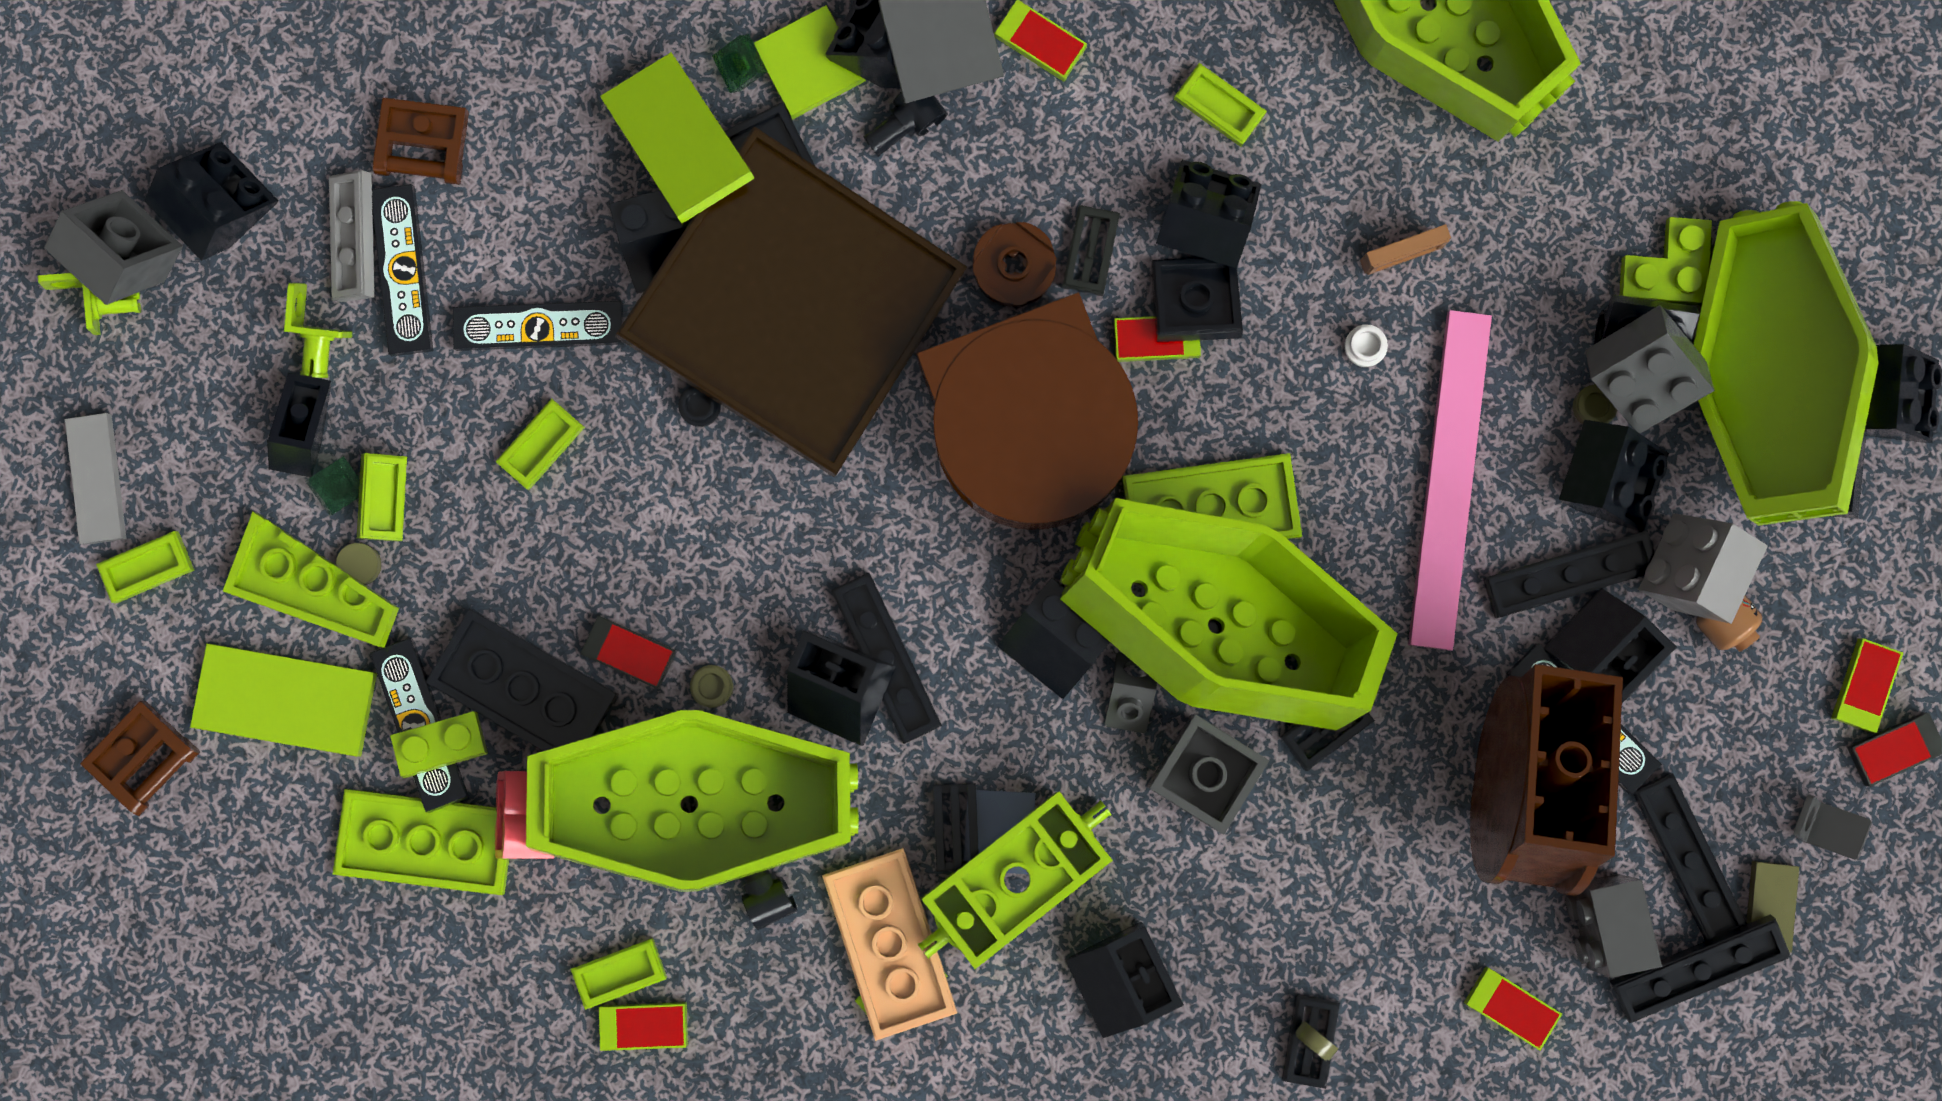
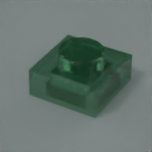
[712,34,768,93]
[305,456,360,516]

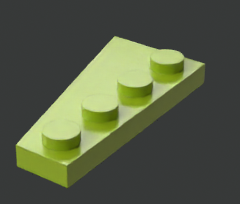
[223,511,399,648]

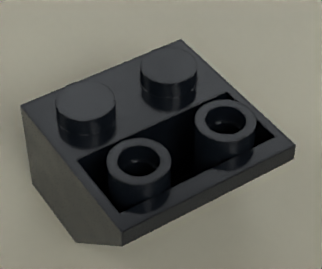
[825,0,901,89]
[144,142,279,261]
[1156,159,1261,268]
[1864,344,1942,443]
[1559,420,1669,532]
[1543,588,1677,703]
[787,630,896,746]
[1065,922,1184,1038]

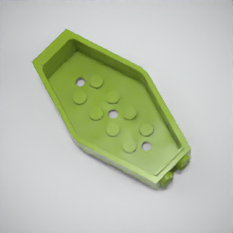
[1334,0,1581,142]
[1060,498,1398,730]
[526,710,859,892]

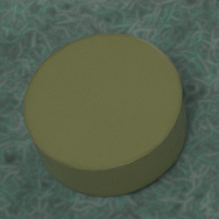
[1573,384,1617,424]
[336,543,382,585]
[690,665,734,708]
[1295,1021,1339,1061]

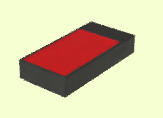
[580,615,677,689]
[1847,713,1942,787]

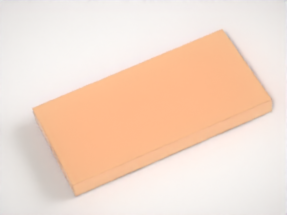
[822,848,958,1041]

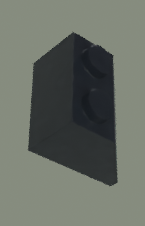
[609,190,693,294]
[997,578,1110,699]

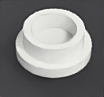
[1344,325,1388,367]

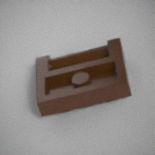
[373,97,469,185]
[80,701,200,816]

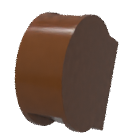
[917,292,1138,530]
[1470,664,1623,896]

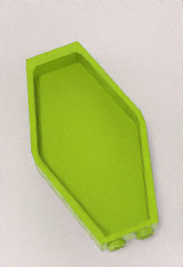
[1694,201,1878,526]

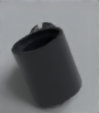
[863,92,948,157]
[742,870,797,930]

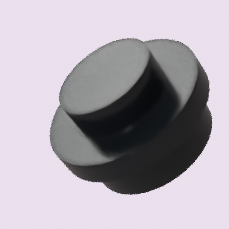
[678,386,721,427]

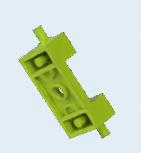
[918,791,1113,969]

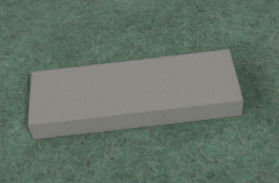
[329,170,375,302]
[65,413,127,545]

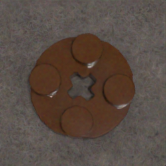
[973,222,1056,308]

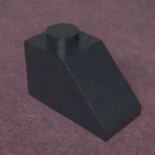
[267,372,331,478]

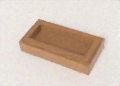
[1360,224,1451,275]

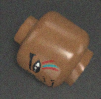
[1696,595,1763,652]

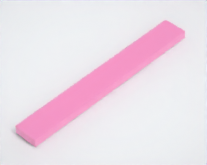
[1408,310,1492,651]

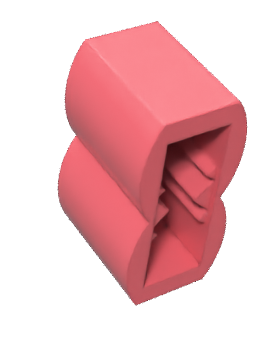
[495,771,554,859]

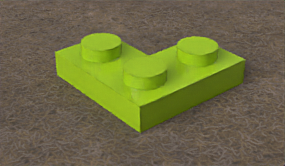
[1619,217,1712,306]

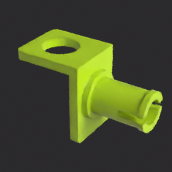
[37,273,141,335]
[284,283,353,378]

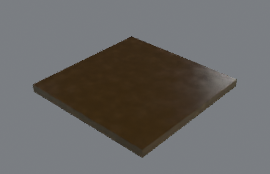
[615,126,967,477]

